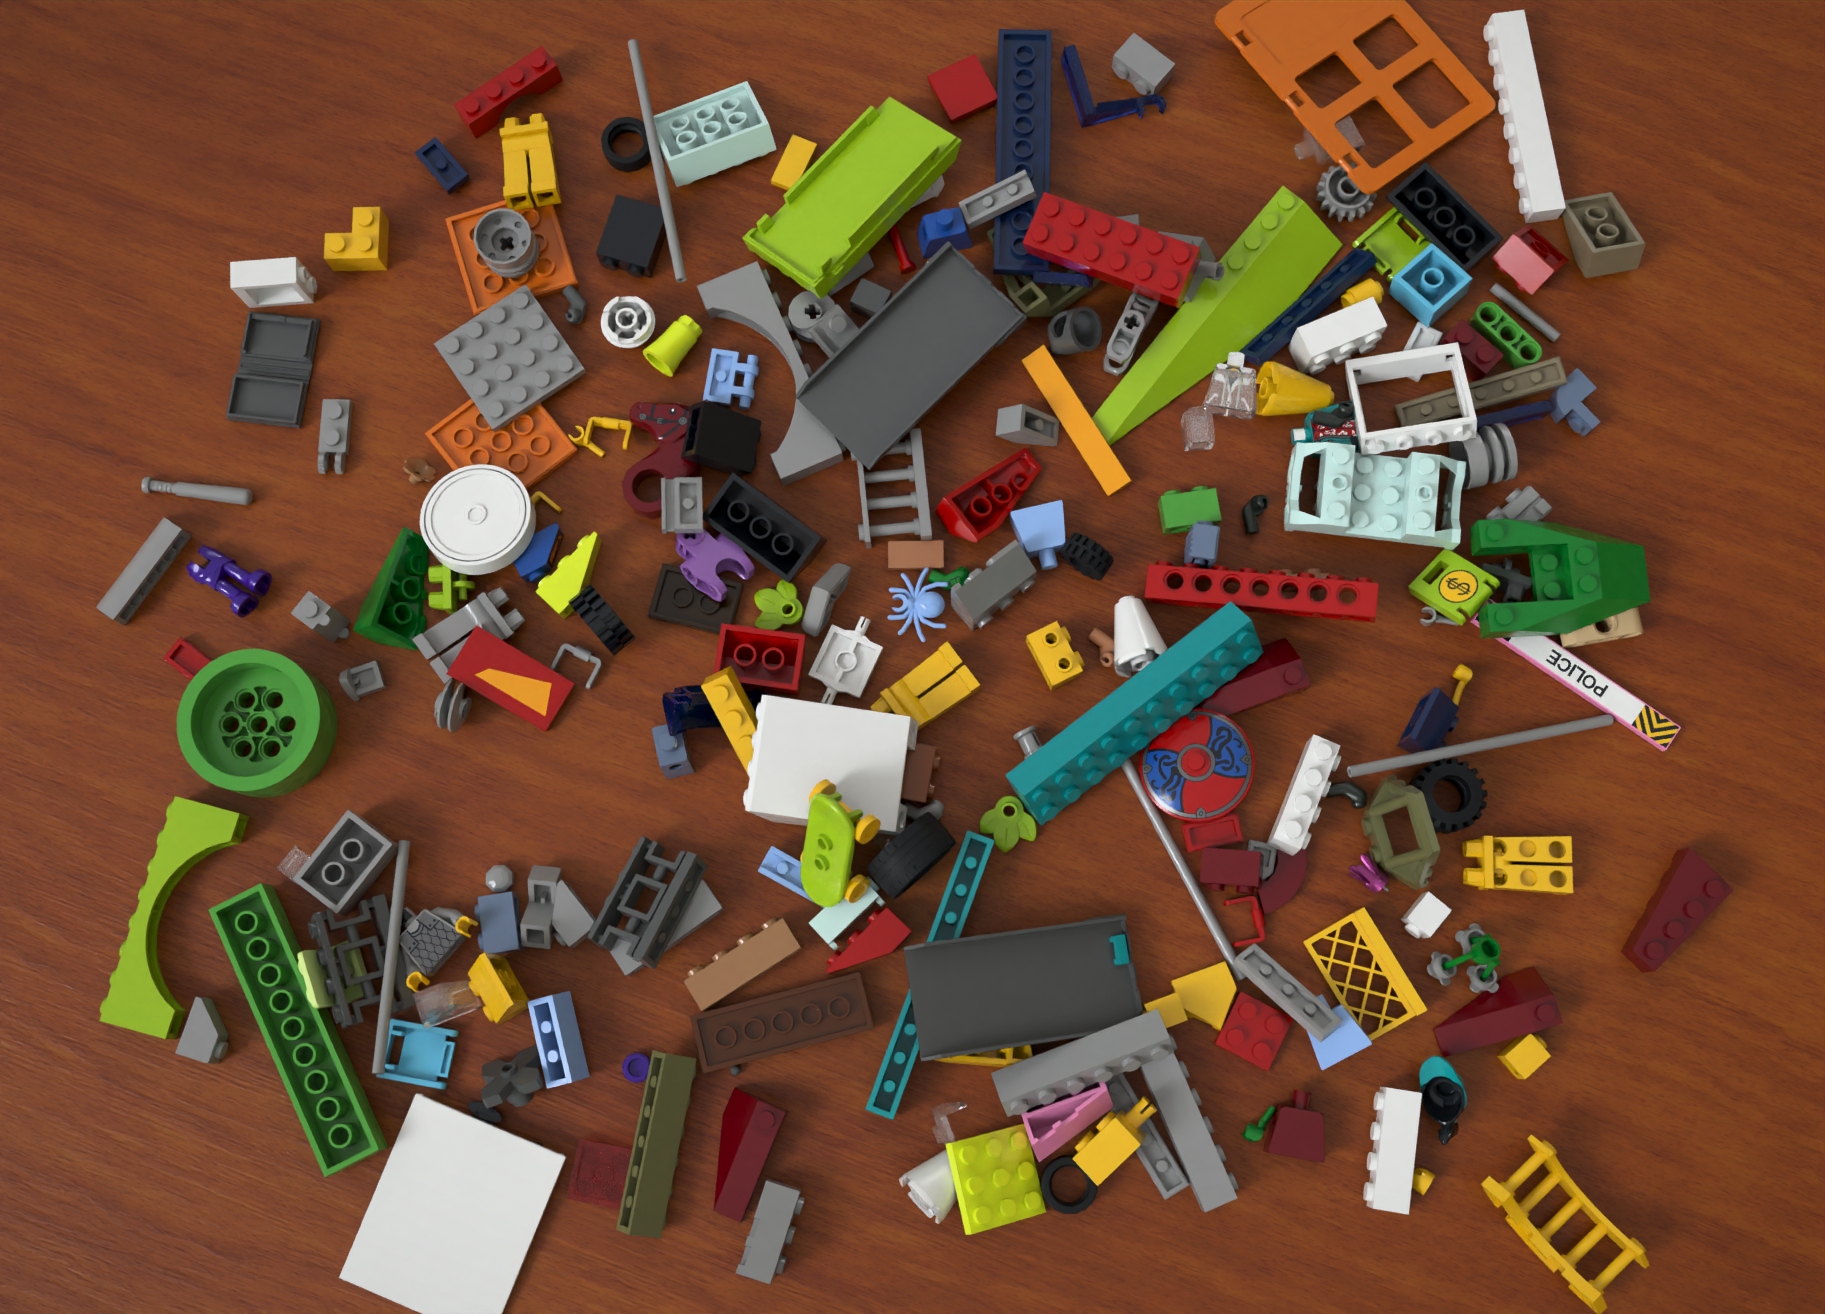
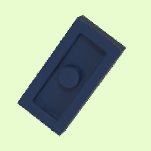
[415,137,470,195]

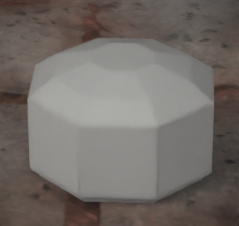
[486,865,515,893]

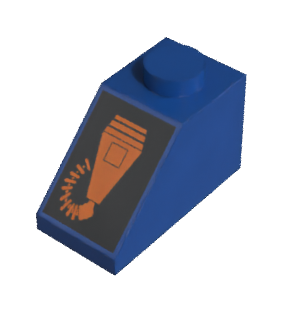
[513,523,564,583]

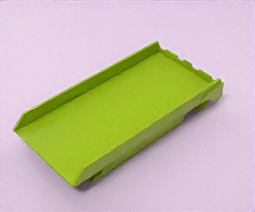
[742,97,962,299]

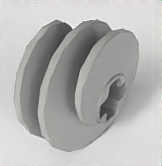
[788,290,835,343]
[434,678,472,732]

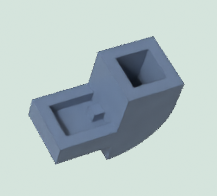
[1549,368,1600,437]

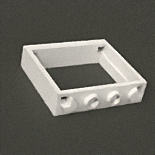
[1345,342,1477,455]

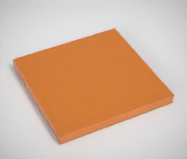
[445,192,579,317]
[424,399,579,491]

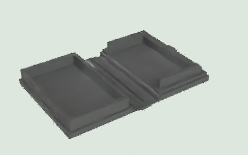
[226,311,321,429]

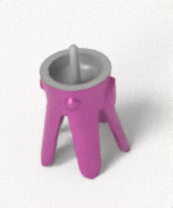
[1347,853,1390,894]

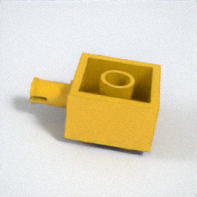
[1072,1096,1157,1186]

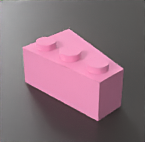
[1021,1082,1114,1162]

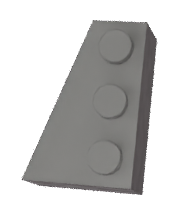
[736,1179,805,1284]

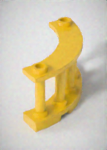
[1481,1135,1649,1314]

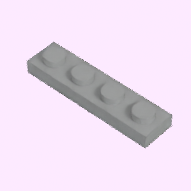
[1233,943,1343,1043]

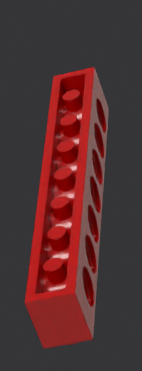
[1144,561,1379,623]

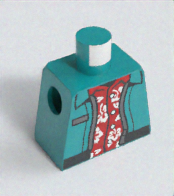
[1291,401,1360,458]

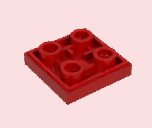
[928,54,997,124]

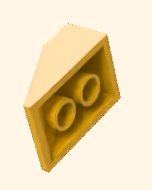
[468,952,530,1024]

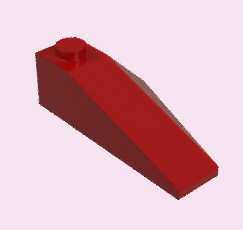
[934,447,1042,543]

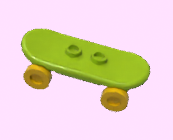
[800,779,881,908]

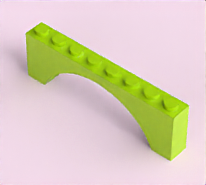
[99,796,250,1039]

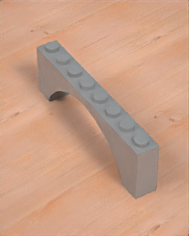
[697,261,846,486]

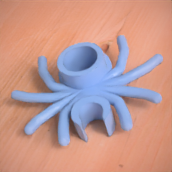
[887,567,949,642]

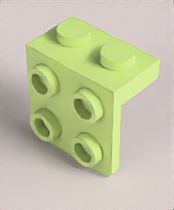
[297,940,367,1009]

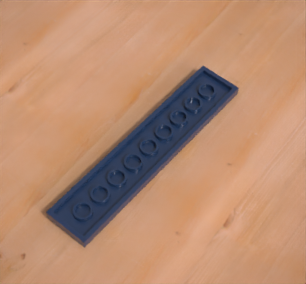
[993,29,1052,276]

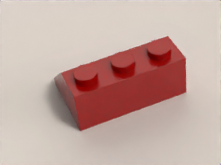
[713,623,806,696]

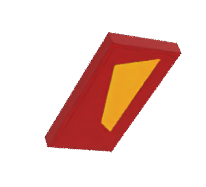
[446,625,575,732]

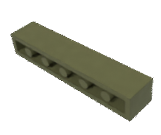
[616,1050,697,1238]

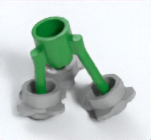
[1427,923,1501,993]

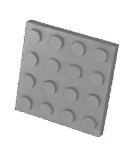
[434,284,586,432]

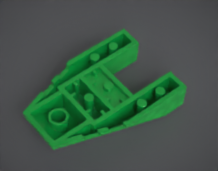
[1469,519,1650,639]

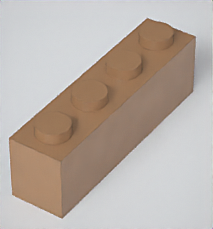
[683,917,803,1012]

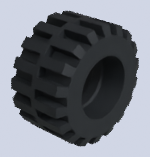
[1409,758,1488,834]

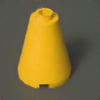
[1253,361,1334,416]

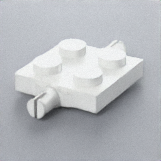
[808,616,883,705]

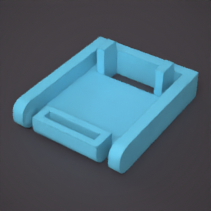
[376,1018,459,1089]

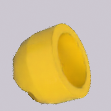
[1412,1168,1435,1195]

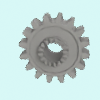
[1316,162,1377,222]

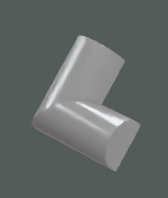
[801,563,851,637]

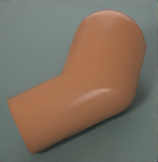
[1088,627,1114,667]

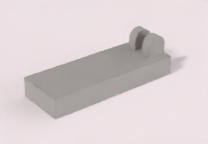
[958,170,1037,229]

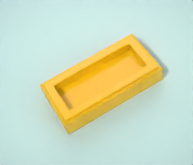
[771,135,818,190]

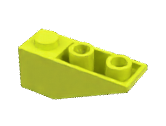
[535,532,602,620]

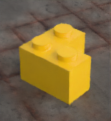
[324,207,389,271]

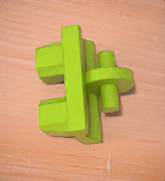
[428,564,475,615]

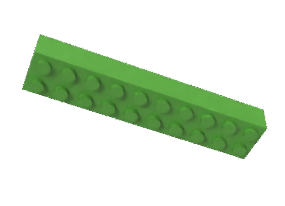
[208,883,389,1177]

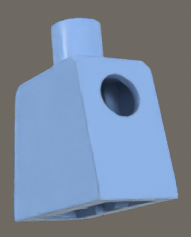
[1009,500,1066,570]
[1307,994,1372,1070]

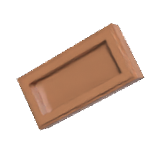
[888,540,944,570]

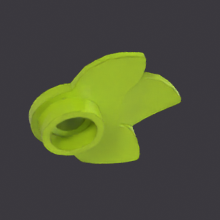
[754,579,804,631]
[980,795,1036,853]

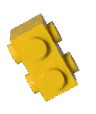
[1025,621,1085,691]

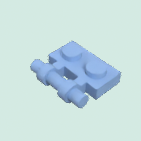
[703,348,759,410]

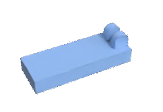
[758,846,825,908]

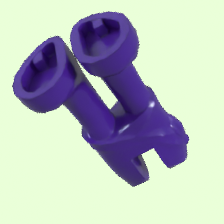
[186,545,272,618]

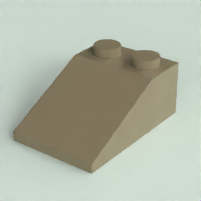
[1562,192,1646,278]

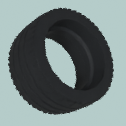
[867,812,956,899]

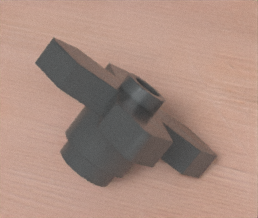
[482,1045,542,1108]

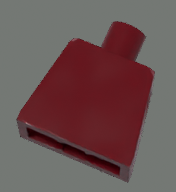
[1263,1090,1325,1163]

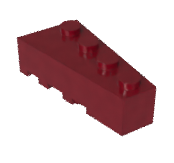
[1621,847,1734,973]

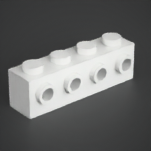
[1266,734,1341,856]

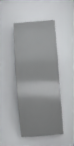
[520,865,562,949]

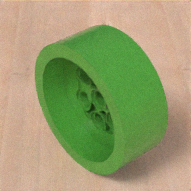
[177,649,338,798]

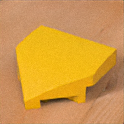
[1171,961,1237,1031]

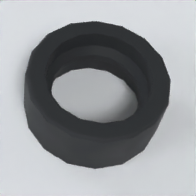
[601,117,651,172]
[1041,1155,1097,1214]

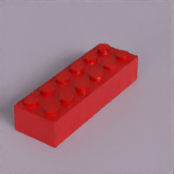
[1023,192,1202,309]

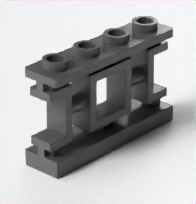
[588,836,709,969]
[308,894,416,1029]

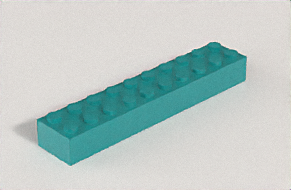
[1005,601,1264,826]

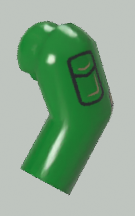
[928,566,970,591]

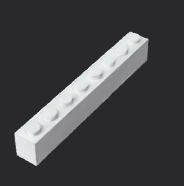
[1483,10,1566,223]

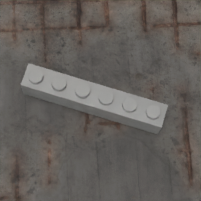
[991,1009,1175,1117]
[1139,1033,1239,1212]

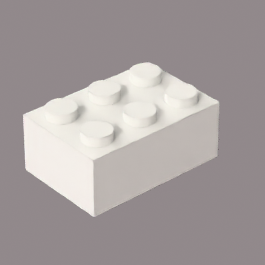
[1288,297,1387,375]

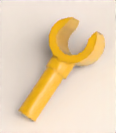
[569,426,606,458]
[1452,664,1473,706]

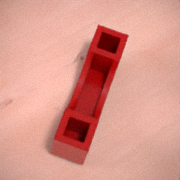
[454,46,563,139]

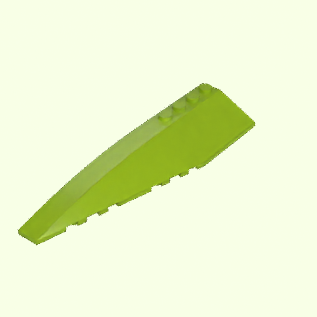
[1092,186,1343,446]

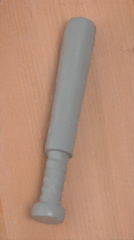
[141,477,253,505]

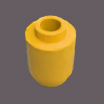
[1340,278,1384,308]

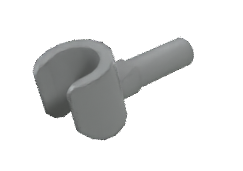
[1420,607,1459,626]

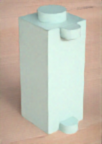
[809,876,885,951]

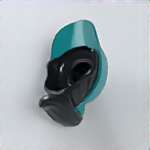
[1419,1056,1467,1145]

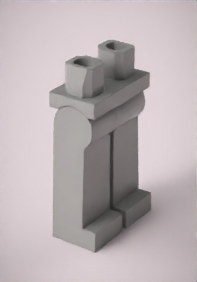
[412,587,526,684]

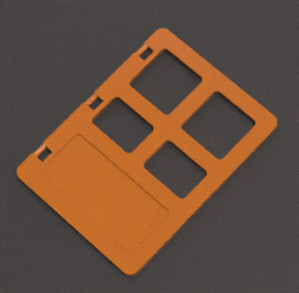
[1214,0,1496,195]

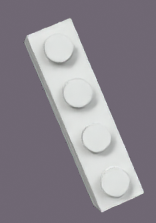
[1363,1087,1422,1215]

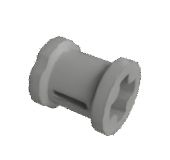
[1013,725,1043,759]

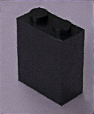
[596,195,666,278]
[681,401,761,476]

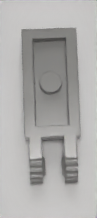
[317,399,353,474]

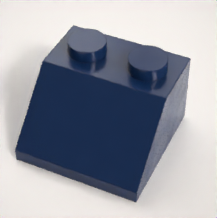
[1397,687,1459,753]

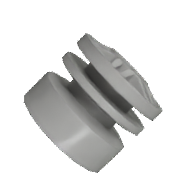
[473,208,539,278]
[1449,422,1518,490]

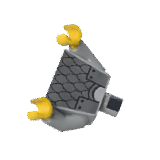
[399,907,478,993]

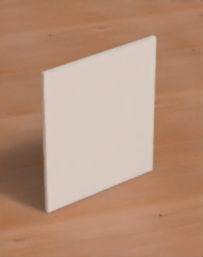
[339,1093,567,1314]

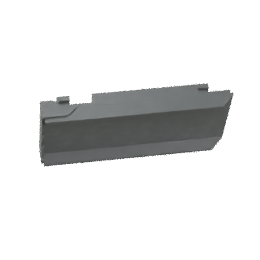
[795,241,1027,470]
[904,913,1143,1062]

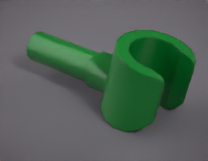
[1242,1105,1276,1142]

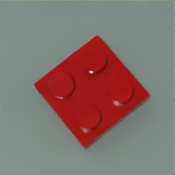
[1214,991,1293,1071]

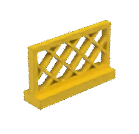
[1303,906,1427,1041]

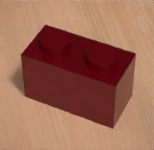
[1439,319,1504,382]
[1200,847,1264,894]

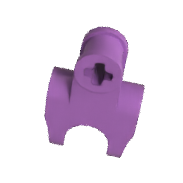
[675,529,755,602]

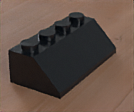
[1386,162,1503,273]
[703,472,827,583]

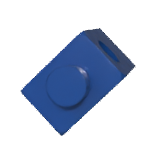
[917,207,973,259]

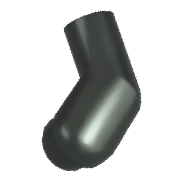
[1312,401,1354,429]
[1327,781,1368,809]

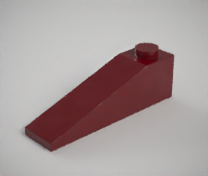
[1193,638,1311,717]
[1433,967,1563,1057]
[714,1088,788,1223]

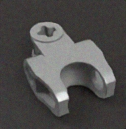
[1103,292,1159,377]

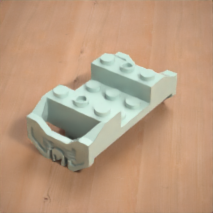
[1284,442,1466,550]

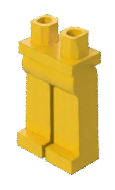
[499,113,562,210]
[870,641,980,730]
[1462,836,1573,895]

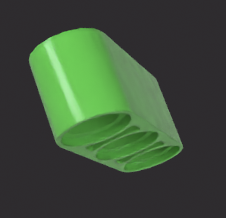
[1470,302,1542,370]

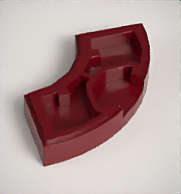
[1256,848,1307,914]

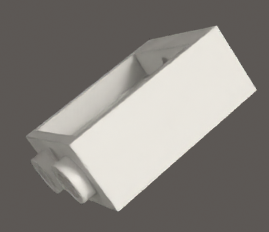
[230,257,317,308]

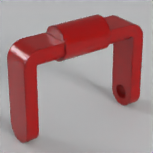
[1224,896,1266,947]

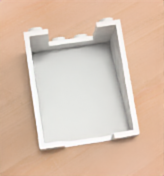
[743,695,919,835]

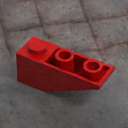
[826,907,912,974]

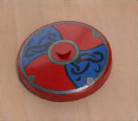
[1139,709,1255,823]

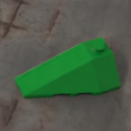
[353,527,428,651]

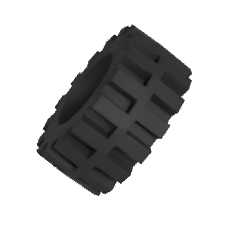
[1060,533,1114,581]

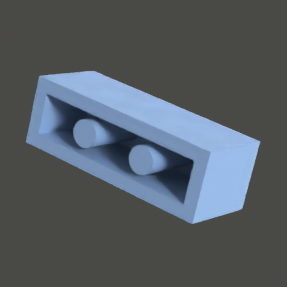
[527,991,590,1089]

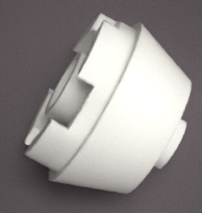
[601,296,655,348]

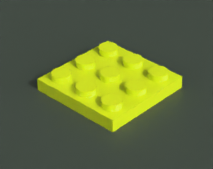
[946,1124,1046,1235]

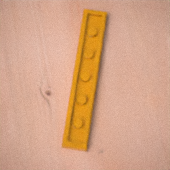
[1021,345,1133,497]

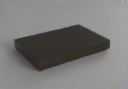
[648,563,744,635]

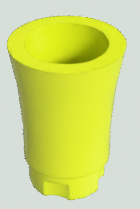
[643,315,702,377]

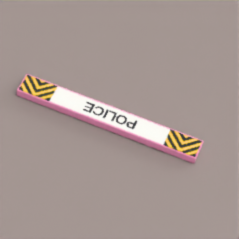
[1471,598,1681,752]

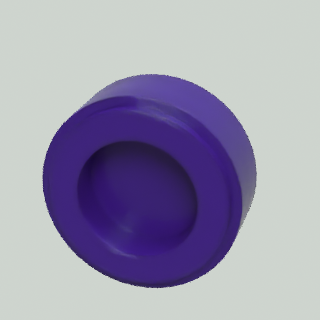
[622,1053,651,1083]

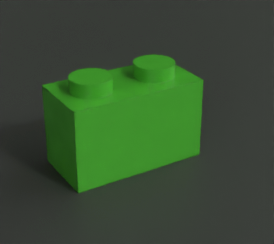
[1158,486,1222,535]

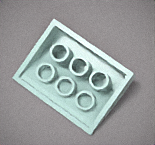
[654,81,777,187]

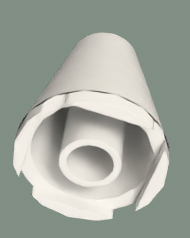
[1114,596,1168,677]
[899,1149,958,1224]

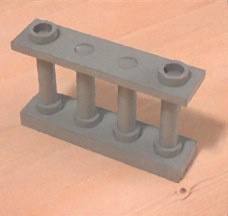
[851,428,932,549]

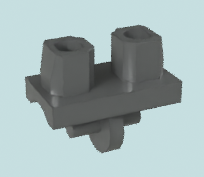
[1480,557,1532,603]

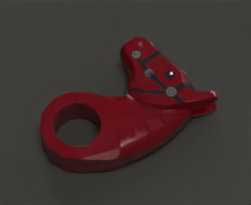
[622,399,712,519]

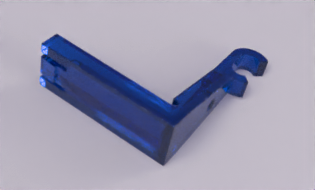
[1061,44,1166,128]

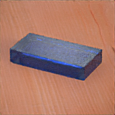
[1033,271,1093,288]

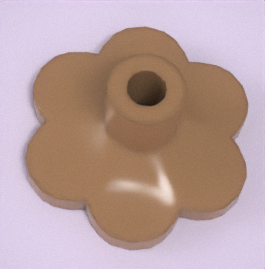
[403,457,436,485]

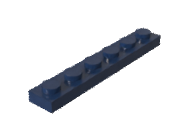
[1239,248,1377,367]

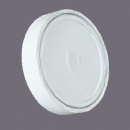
[420,464,536,575]

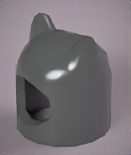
[1048,306,1102,355]

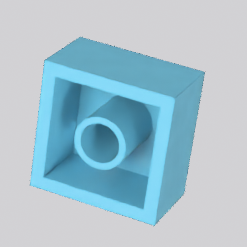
[1388,243,1473,328]

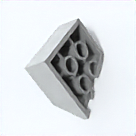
[951,539,1037,631]

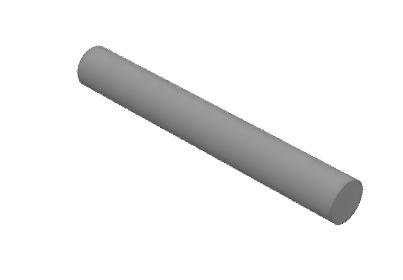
[1490,282,1561,342]

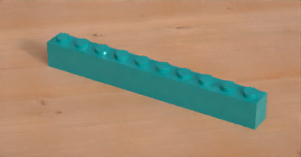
[865,830,995,1120]

